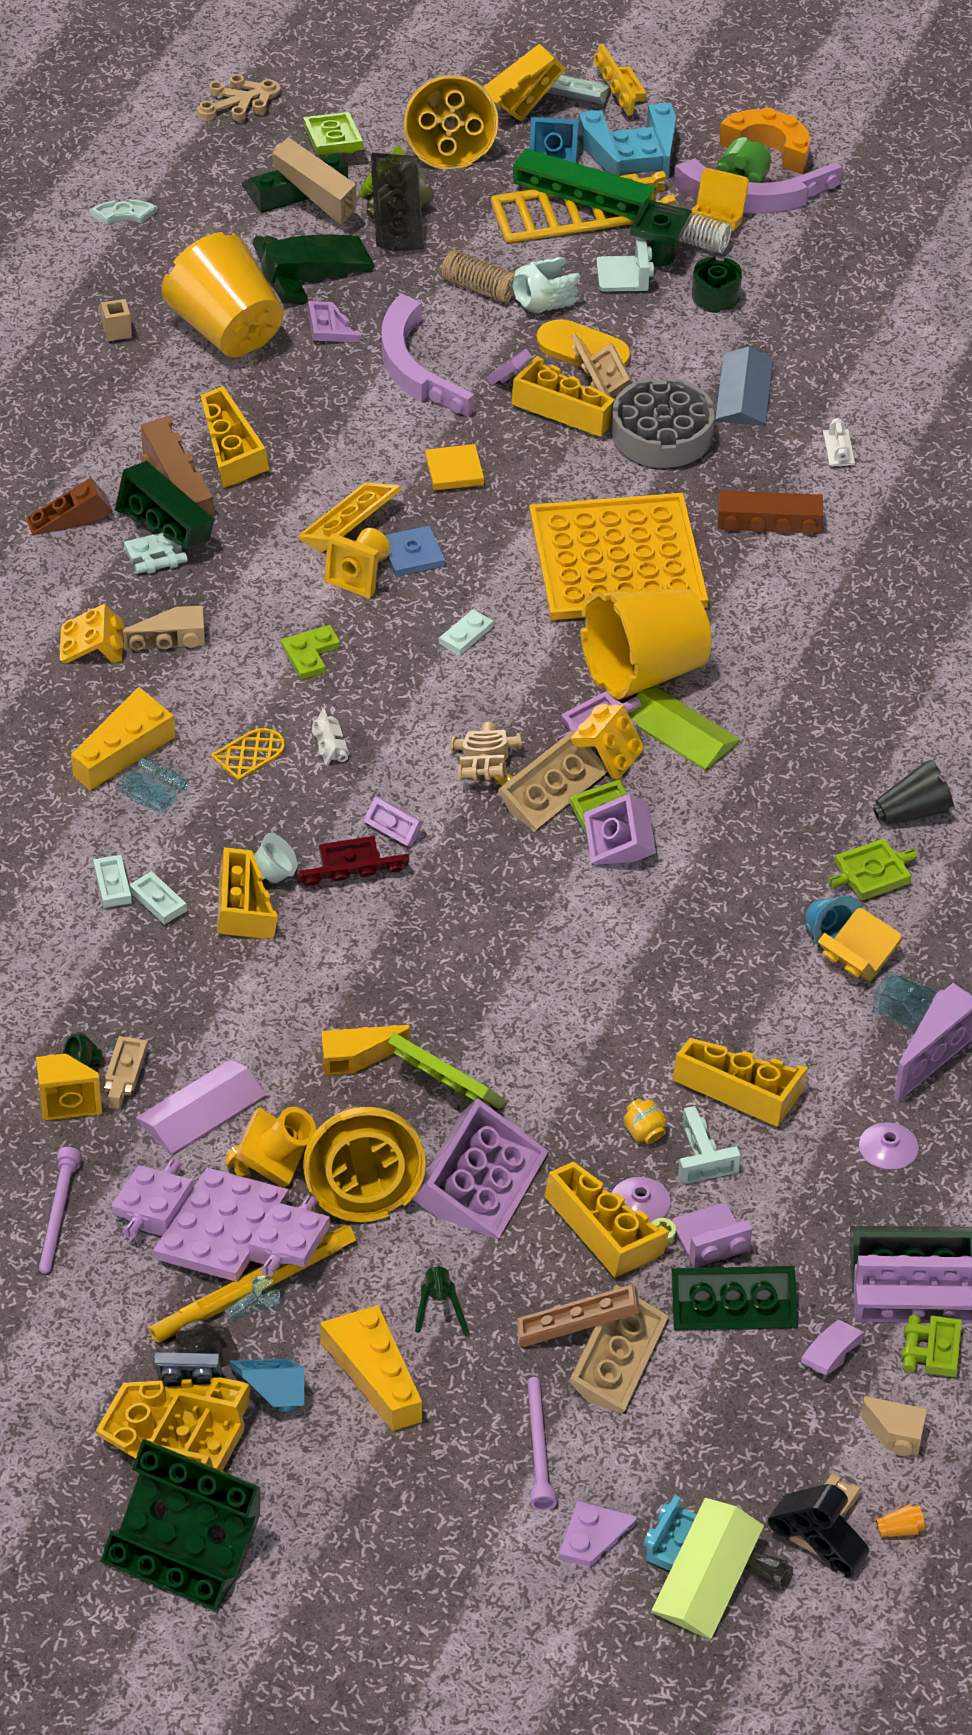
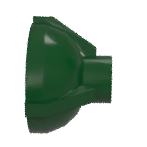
[63,1032,102,1069]

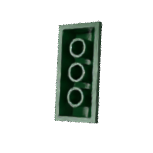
[242,153,348,213]
[850,1226,972,1292]

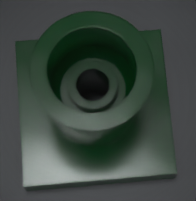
[630,199,692,266]

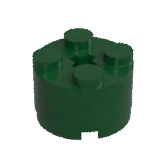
[692,256,742,313]

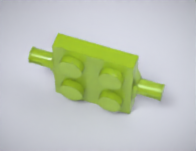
[828,838,918,901]

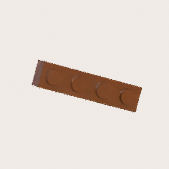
[718,490,823,534]

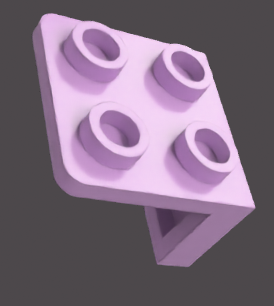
[672,1203,752,1268]

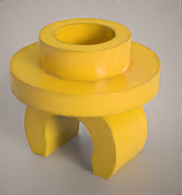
[225,1145,251,1177]

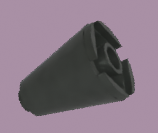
[873,759,954,825]

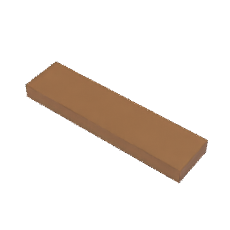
[517,1284,640,1348]

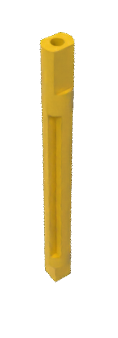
[148,1225,356,1343]

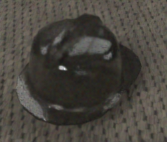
[174,1320,241,1367]

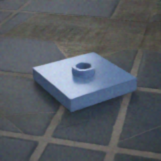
[385,526,445,577]

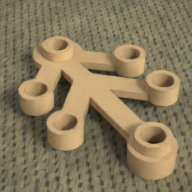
[198,74,280,121]

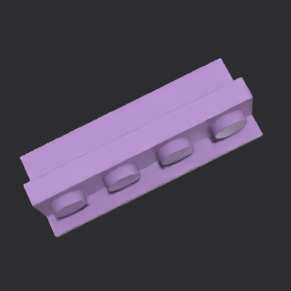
[854,1255,972,1323]

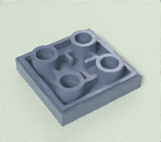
[155,1352,222,1386]

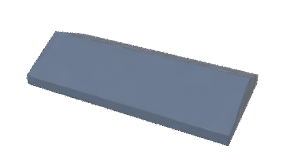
[715,346,773,426]

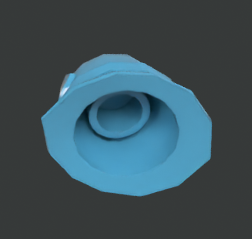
[805,896,863,945]

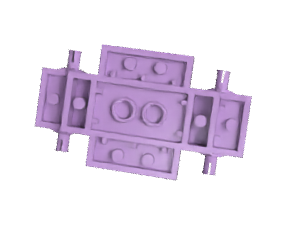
[111,1158,331,1282]

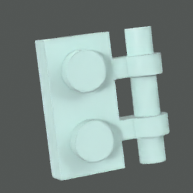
[124,532,187,574]

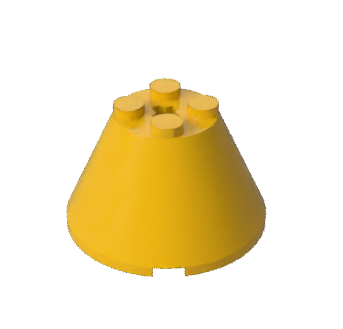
[403,75,498,169]

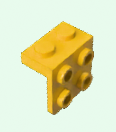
[691,168,749,232]
[60,604,124,664]
[570,704,644,780]
[818,908,902,982]

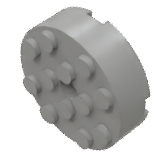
[612,377,715,468]

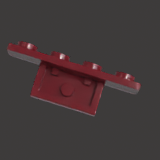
[296,836,410,886]

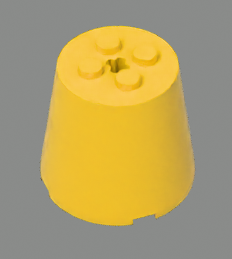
[161,232,284,358]
[580,588,712,700]

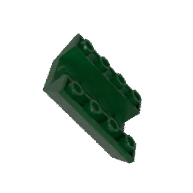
[100,1439,260,1611]

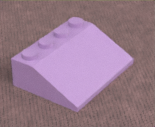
[413,1098,549,1240]

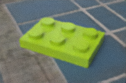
[303,112,364,156]

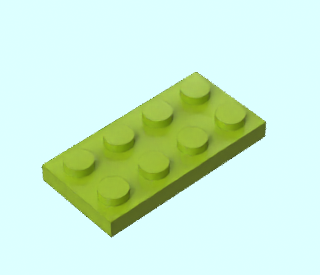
[388,1032,507,1110]

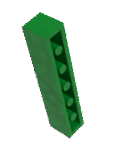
[513,148,656,220]

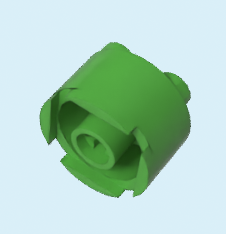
[716,137,772,183]

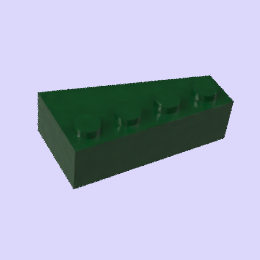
[115,461,215,549]

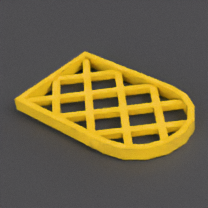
[211,728,285,781]

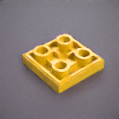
[425,444,484,490]

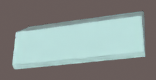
[546,75,611,104]

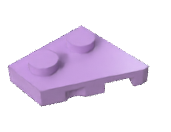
[307,301,361,342]
[559,1501,637,1567]

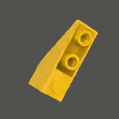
[321,1025,410,1076]

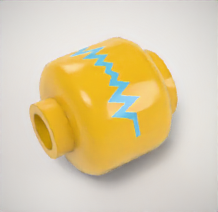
[623,1099,667,1145]

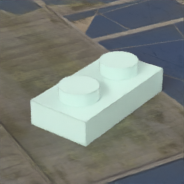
[439,609,494,656]
[93,855,132,908]
[129,871,187,925]

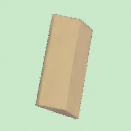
[498,730,608,831]
[569,1285,669,1413]

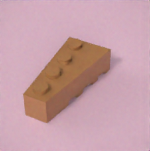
[140,415,214,516]

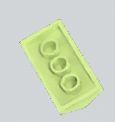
[651,1498,764,1640]

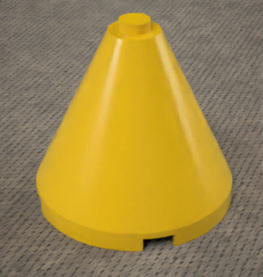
[303,1107,426,1222]

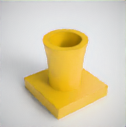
[324,528,390,599]
[235,1107,316,1188]

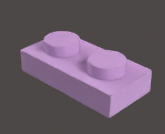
[486,348,532,385]
[363,796,424,847]

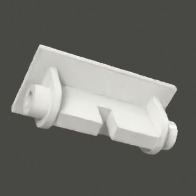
[823,418,855,466]
[312,709,349,766]

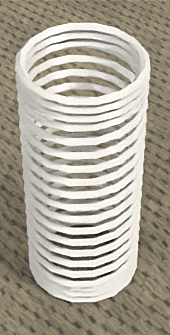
[680,213,731,254]

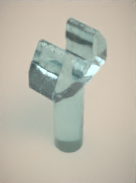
[224,1276,281,1321]

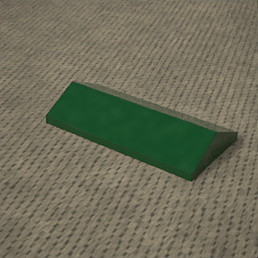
[671,1266,798,1330]

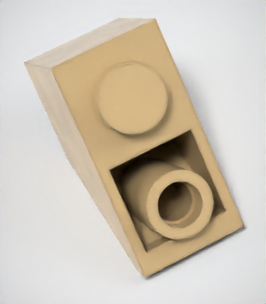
[98,299,132,341]

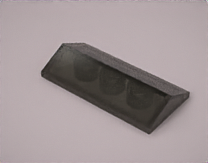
[371,153,424,251]

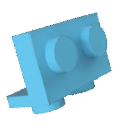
[644,1495,697,1571]

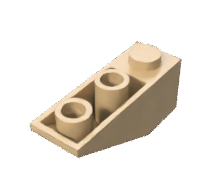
[123,606,205,650]

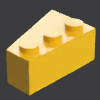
[484,44,567,121]

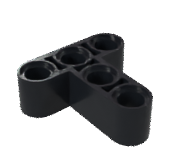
[767,1484,870,1579]

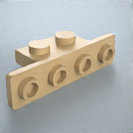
[571,334,633,399]

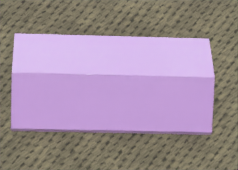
[136,1059,266,1156]

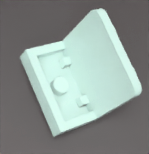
[597,237,654,292]

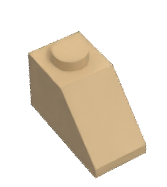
[861,1396,927,1456]

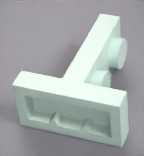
[678,1106,741,1185]

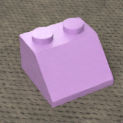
[584,793,656,865]

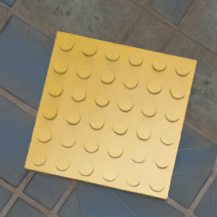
[529,493,708,620]

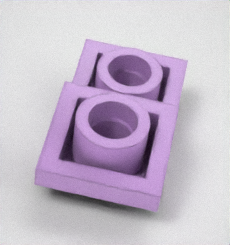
[801,1320,864,1375]

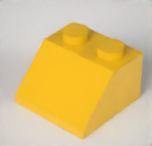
[36,1054,102,1121]

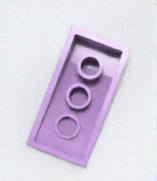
[894,983,972,1102]

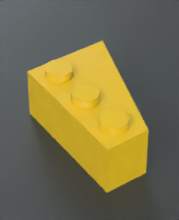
[217,847,278,938]

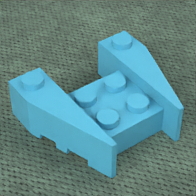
[578,103,676,178]

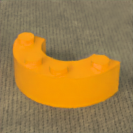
[719,108,810,175]

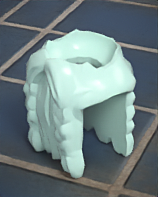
[511,257,580,313]

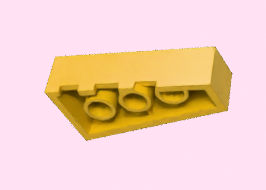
[511,356,615,437]
[200,386,270,488]
[71,687,175,791]
[319,1305,422,1431]

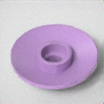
[859,1122,919,1170]
[612,1177,671,1222]

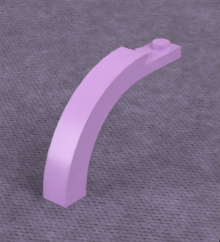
[674,158,842,213]
[381,293,474,417]

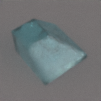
[872,971,940,1031]

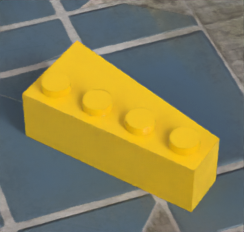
[672,1038,808,1127]
[544,1161,669,1278]

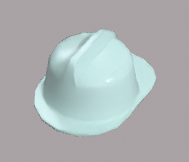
[254,833,298,884]

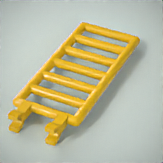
[490,171,676,243]

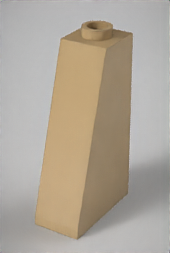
[273,137,356,225]

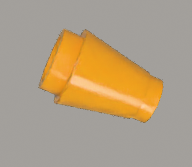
[876,1504,926,1538]

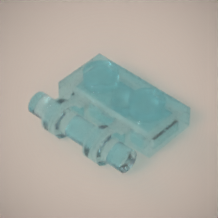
[116,757,188,815]

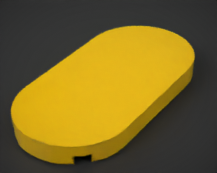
[537,319,630,369]

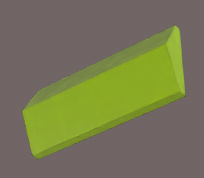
[628,687,740,771]

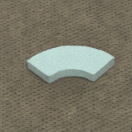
[89,199,158,225]

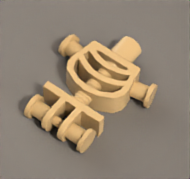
[450,722,522,781]

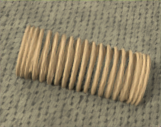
[441,249,515,303]

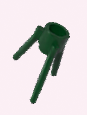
[415,1266,470,1336]

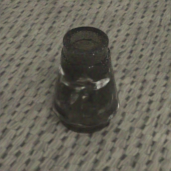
[745,1551,794,1590]

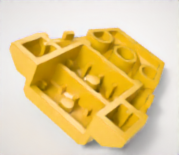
[96,1377,251,1471]

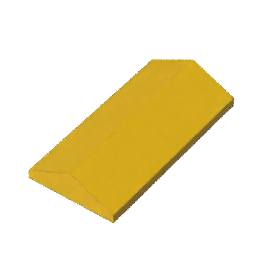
[297,482,402,553]

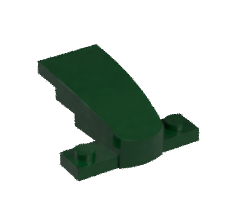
[252,234,375,305]

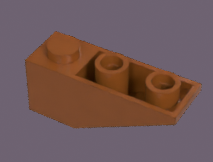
[26,477,113,535]

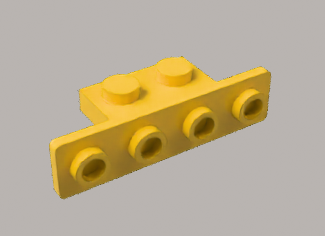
[594,44,647,116]

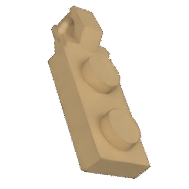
[105,1036,148,1110]

